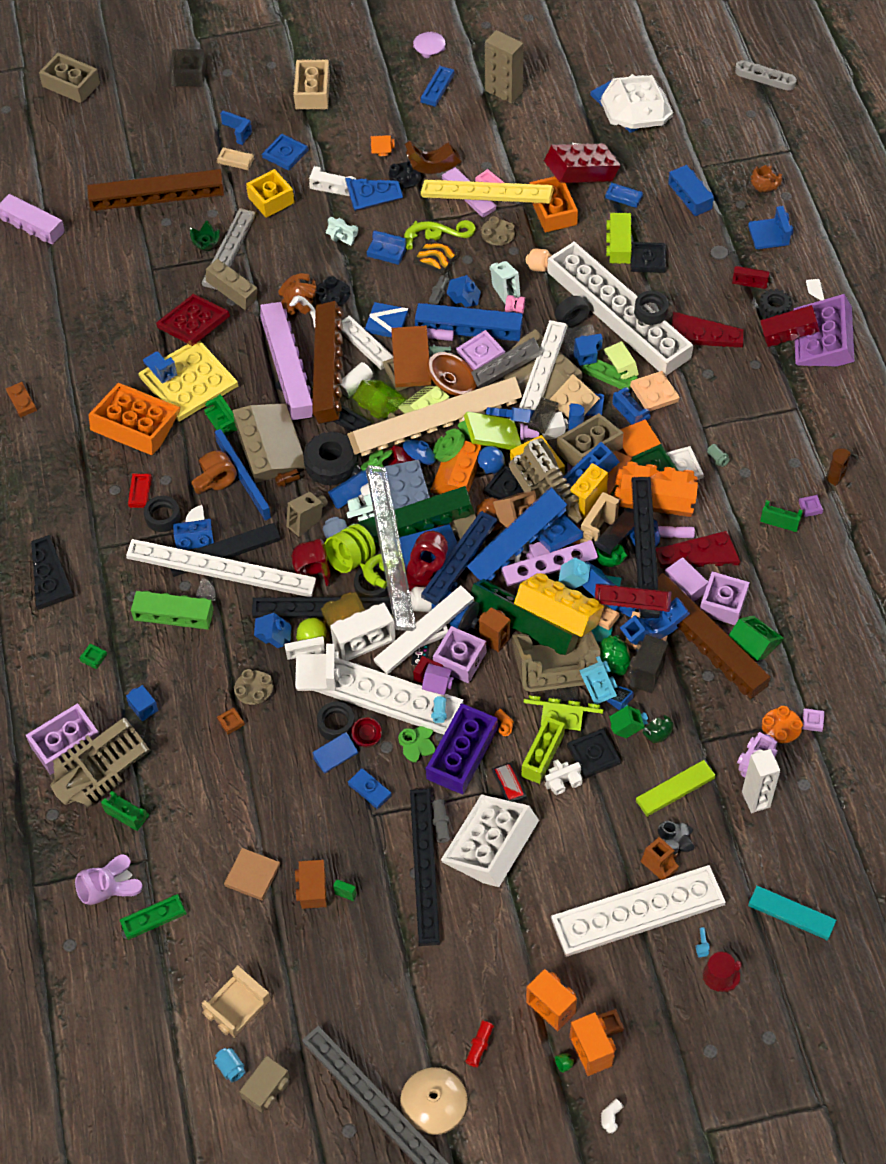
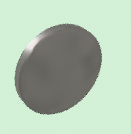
[711,246,728,260]

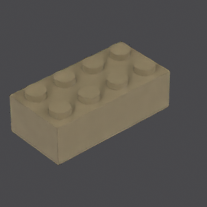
[485,30,523,104]

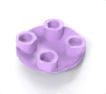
[414,32,445,58]

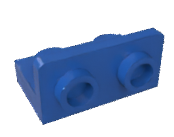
[367,231,406,265]
[173,519,214,550]

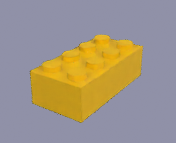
[514,573,604,637]

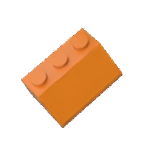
[430,441,482,495]

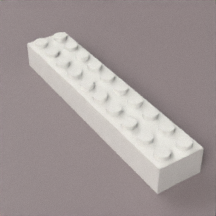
[547,242,693,376]

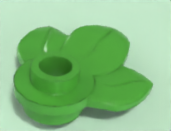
[361,449,392,473]
[398,726,435,762]

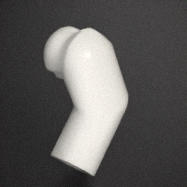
[601,1099,623,1133]

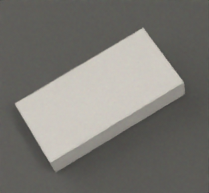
[285,636,326,660]

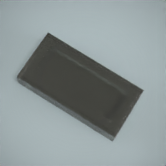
[528,397,559,434]

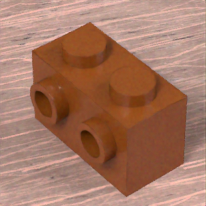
[479,607,510,653]
[295,860,327,909]

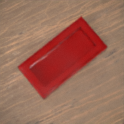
[128,474,151,508]

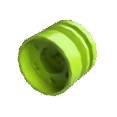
[324,524,375,573]

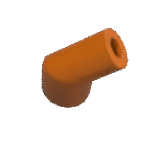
[494,709,514,736]

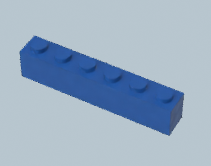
[415,303,523,341]
[467,487,567,582]

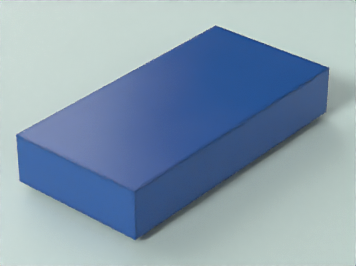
[605,183,643,208]

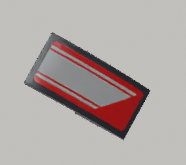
[492,762,527,803]

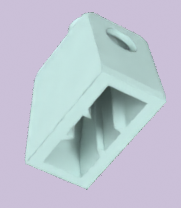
[490,261,520,304]

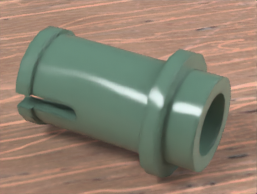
[429,345,451,357]
[707,444,729,467]

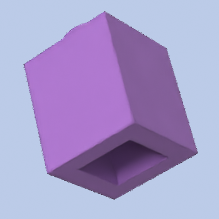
[422,664,453,695]

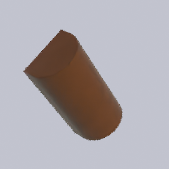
[827,448,851,486]

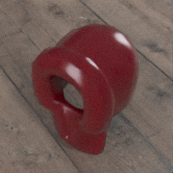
[406,530,448,581]
[291,539,331,587]

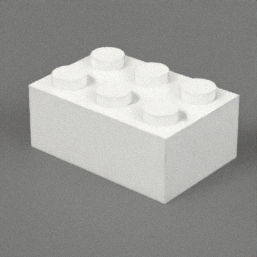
[330,603,395,661]

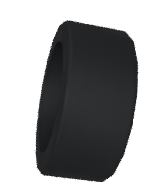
[634,291,669,325]
[554,295,590,329]
[144,496,180,532]
[354,565,391,597]
[317,701,355,741]

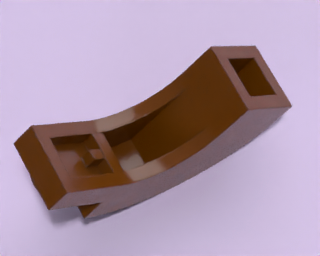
[405,141,462,174]

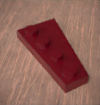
[672,312,743,348]
[656,531,740,568]

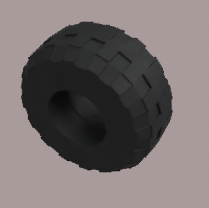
[303,432,359,486]

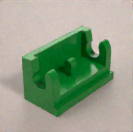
[204,394,237,436]
[760,500,803,532]
[101,791,150,831]

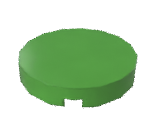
[433,429,465,462]

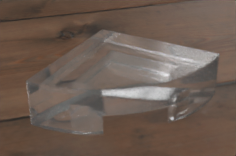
[196,578,216,601]

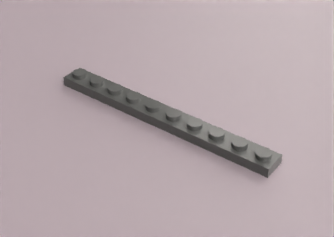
[302,1026,448,1164]

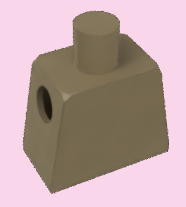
[286,492,328,537]

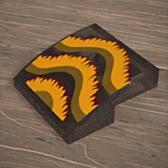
[413,238,461,275]

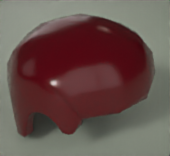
[351,717,382,748]

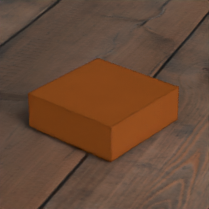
[217,708,245,735]
[597,1009,624,1037]

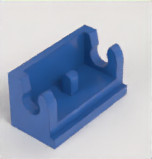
[612,387,650,425]

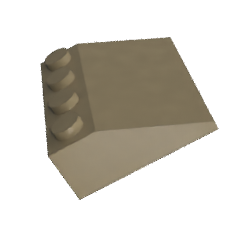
[503,329,582,413]
[233,403,305,483]

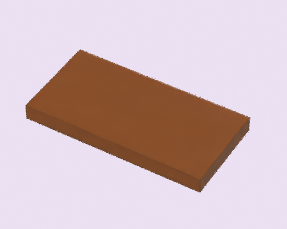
[391,326,431,388]

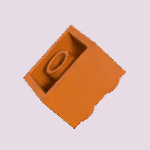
[526,969,577,1031]
[570,1012,616,1076]

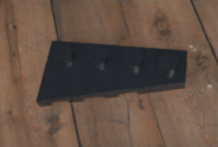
[31,535,74,610]

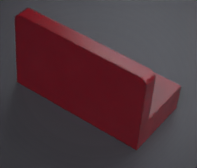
[732,266,770,289]

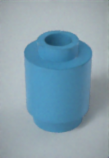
[214,1048,246,1082]

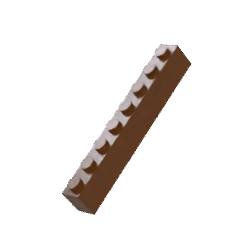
[87,169,224,211]
[312,301,344,424]
[657,573,770,699]

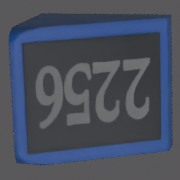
[606,686,634,710]

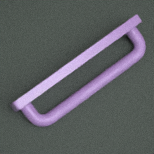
[502,540,598,586]

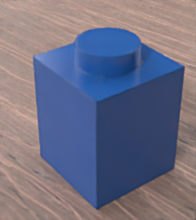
[126,685,158,721]

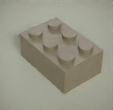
[39,53,100,103]
[557,413,624,467]

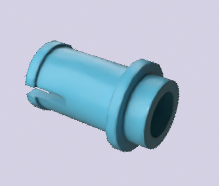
[431,696,447,723]

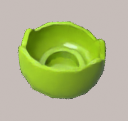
[296,618,327,641]

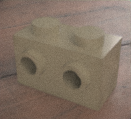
[239,1056,290,1113]

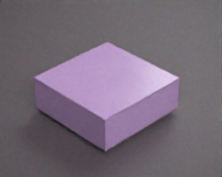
[802,709,824,732]

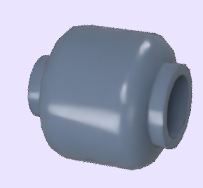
[323,517,347,539]

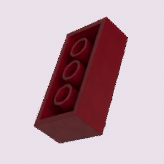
[544,143,621,183]

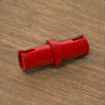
[465,1021,494,1067]

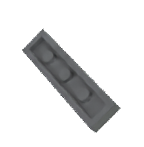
[471,337,542,389]

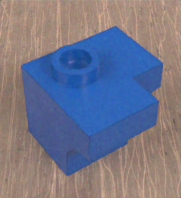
[447,275,481,308]
[574,334,603,366]
[254,613,292,648]

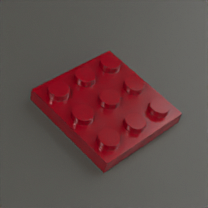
[156,294,230,346]

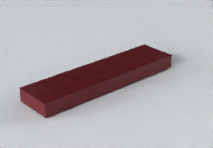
[595,584,671,612]

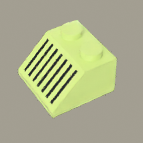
[399,386,449,414]

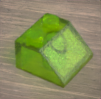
[353,380,407,419]

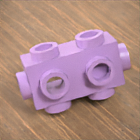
[737,732,778,778]

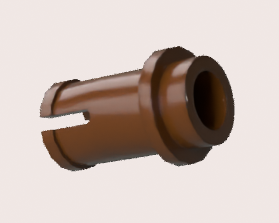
[275,468,300,487]

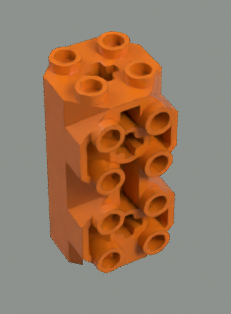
[613,462,698,517]

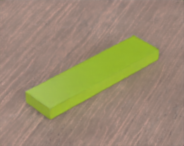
[636,760,716,817]

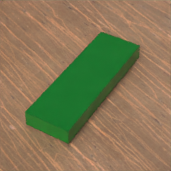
[119,894,186,940]

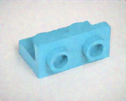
[579,656,617,704]

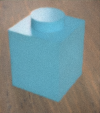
[559,557,590,590]

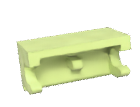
[604,341,639,379]

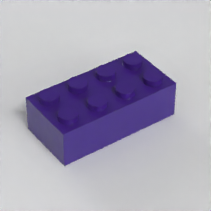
[426,703,498,795]

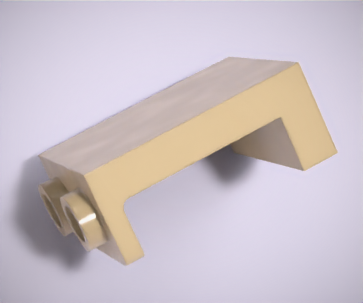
[580,492,620,548]
[201,966,271,1038]

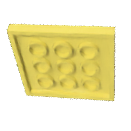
[139,341,238,422]

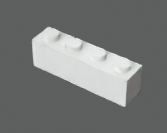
[742,749,780,813]

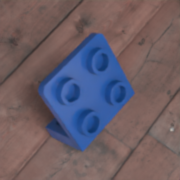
[748,206,793,249]

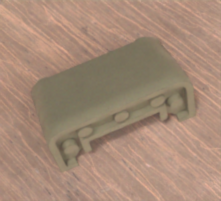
[512,631,600,692]

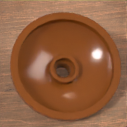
[427,352,476,396]

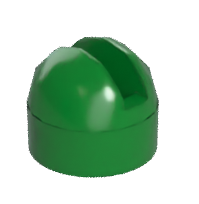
[555,1053,574,1073]

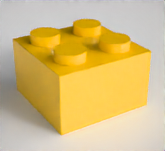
[246,169,294,218]

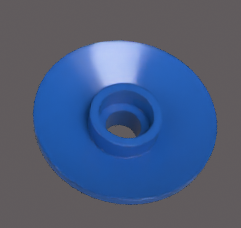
[403,439,436,465]

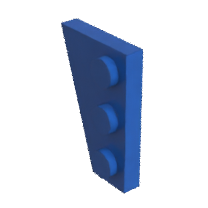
[345,178,403,211]

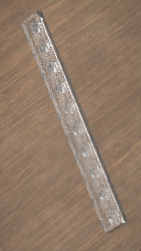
[366,465,416,631]

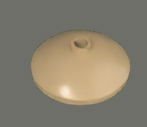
[401,1068,467,1135]

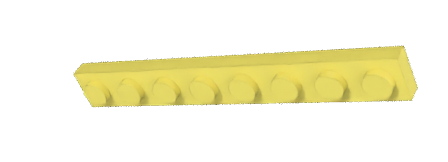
[421,180,554,203]

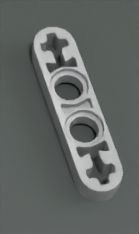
[735,60,796,91]

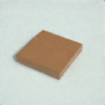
[224,848,280,901]

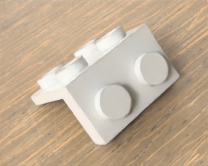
[295,644,339,691]

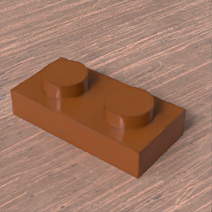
[6,382,37,418]

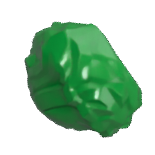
[599,635,631,676]

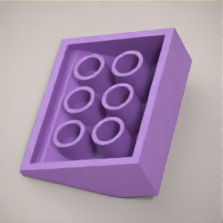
[794,294,854,366]

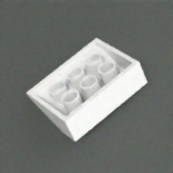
[441,795,539,887]

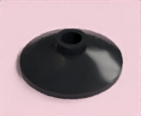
[458,602,480,633]

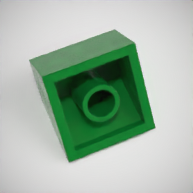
[728,616,784,661]

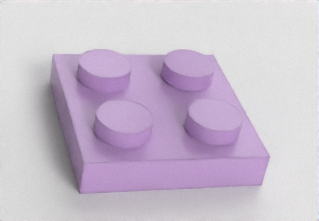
[456,330,505,371]

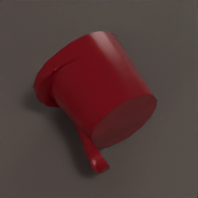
[703,952,741,992]

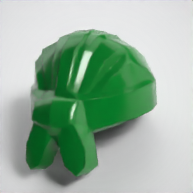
[595,545,627,567]

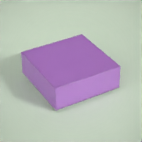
[799,495,823,517]

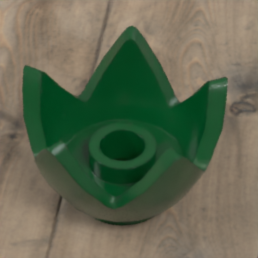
[190,220,220,251]

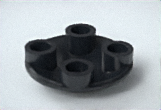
[388,160,422,188]
[316,276,350,306]

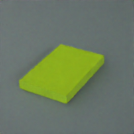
[464,412,522,450]

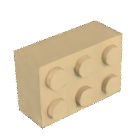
[294,60,330,109]

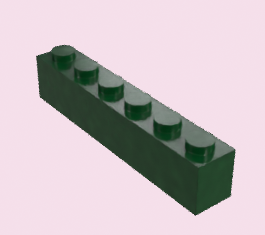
[358,486,475,548]
[470,579,579,655]

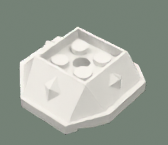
[601,74,673,129]

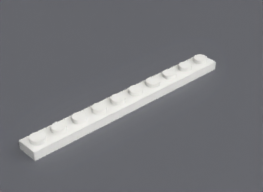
[126,539,316,597]

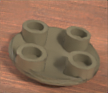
[481,216,515,246]
[234,669,273,705]

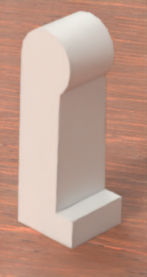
[309,166,356,196]

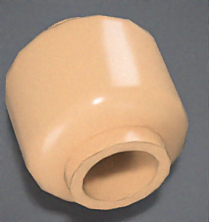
[526,249,552,272]

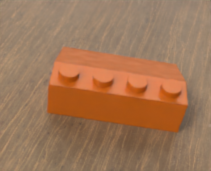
[89,383,180,455]

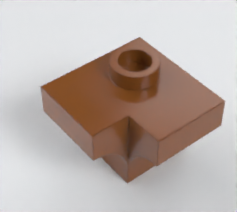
[641,837,679,880]

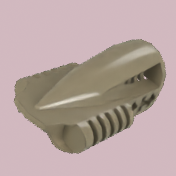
[509,438,582,526]
[50,718,151,808]

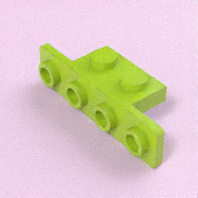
[524,695,604,731]

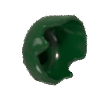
[642,715,674,743]

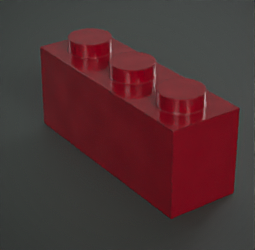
[760,305,820,347]

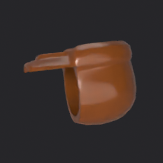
[192,450,237,494]

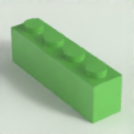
[131,591,214,630]

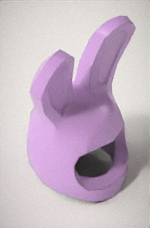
[75,854,142,905]

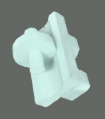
[326,217,358,246]
[346,492,383,521]

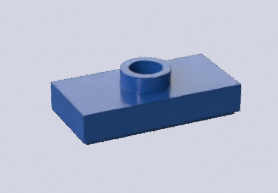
[348,769,392,809]

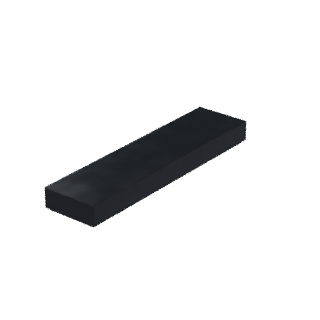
[594,508,634,555]

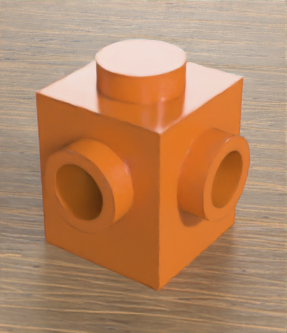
[371,135,395,156]

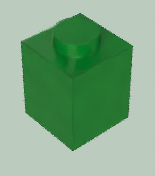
[609,706,645,738]

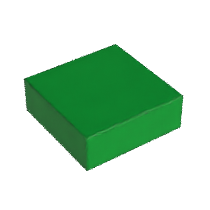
[79,643,107,669]
[333,880,356,902]

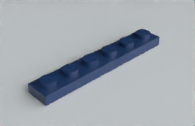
[421,511,497,606]

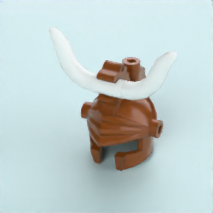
[278,273,316,328]

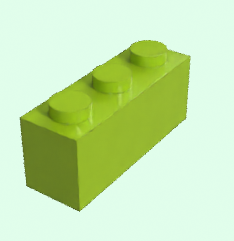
[606,213,631,264]
[521,716,565,784]

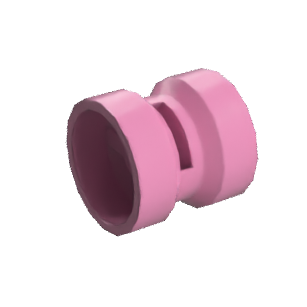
[505,295,525,314]

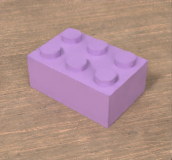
[26,703,99,775]

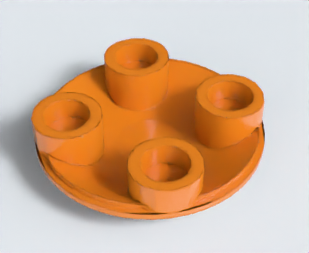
[762,706,803,743]

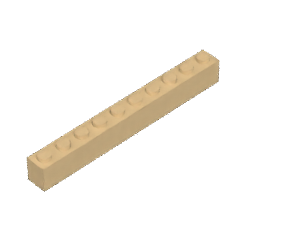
[348,377,522,456]

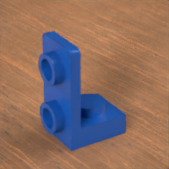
[220,111,252,145]
[143,351,177,384]

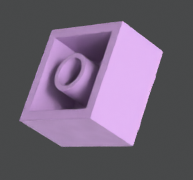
[700,572,750,625]
[433,626,486,683]

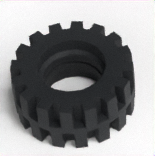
[759,289,792,319]

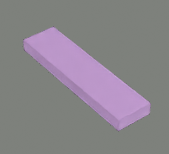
[442,167,496,218]

